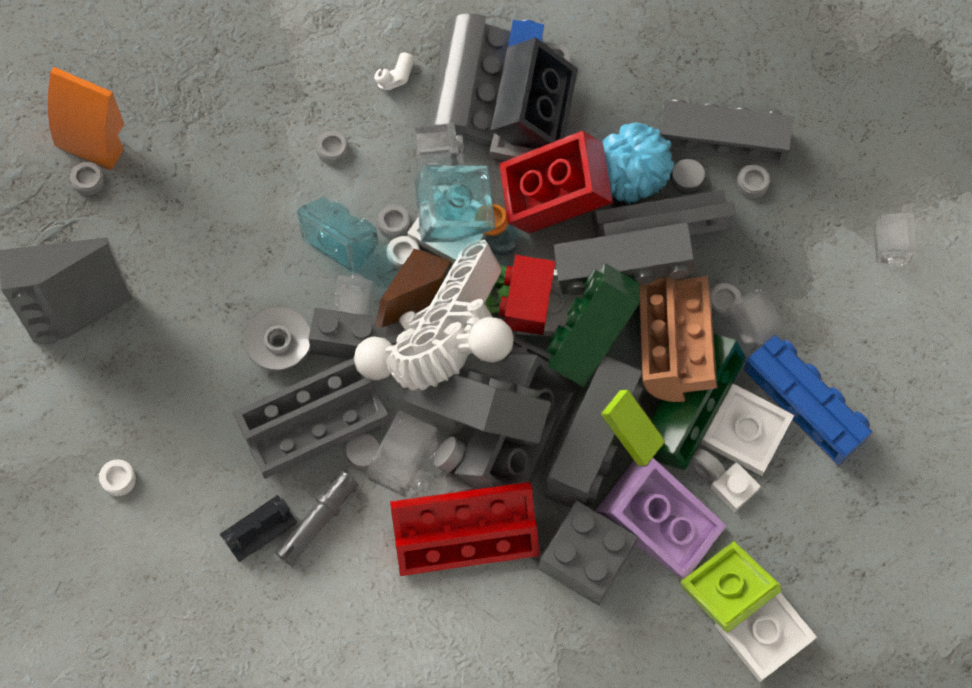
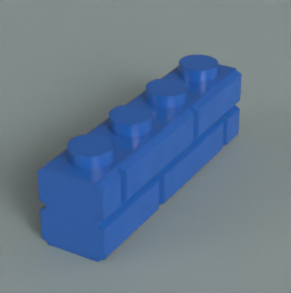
[743,335,873,466]

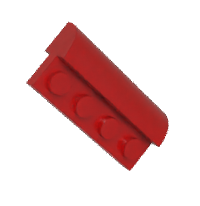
[390,482,540,576]

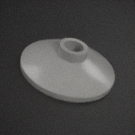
[244,307,310,371]

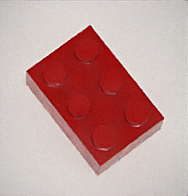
[499,131,613,234]

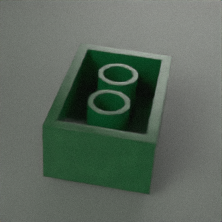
[547,263,640,387]

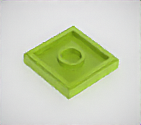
[680,541,782,633]

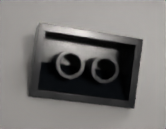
[491,37,578,149]

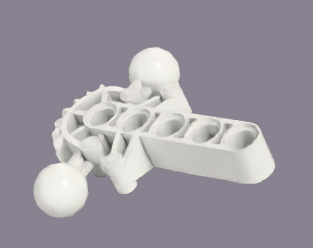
[354,240,514,391]

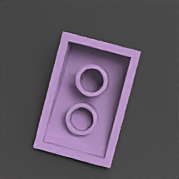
[596,458,726,579]

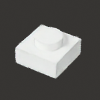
[710,462,761,512]

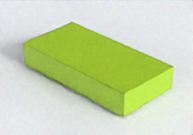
[601,390,665,466]

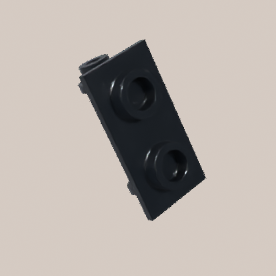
[220,495,298,562]

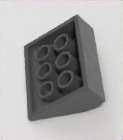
[0,238,132,344]

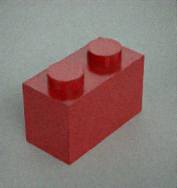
[499,255,555,335]

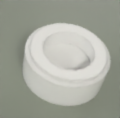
[387,236,420,270]
[99,459,136,496]

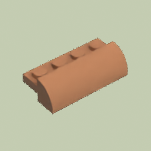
[640,276,717,402]

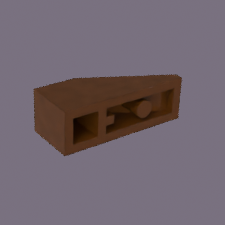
[375,248,451,328]

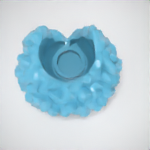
[602,122,674,205]

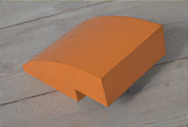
[48,67,124,170]

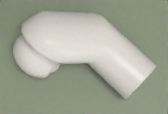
[374,53,415,91]

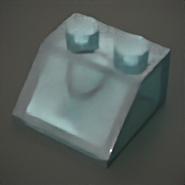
[415,165,495,242]
[297,197,378,274]

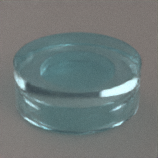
[487,224,520,256]

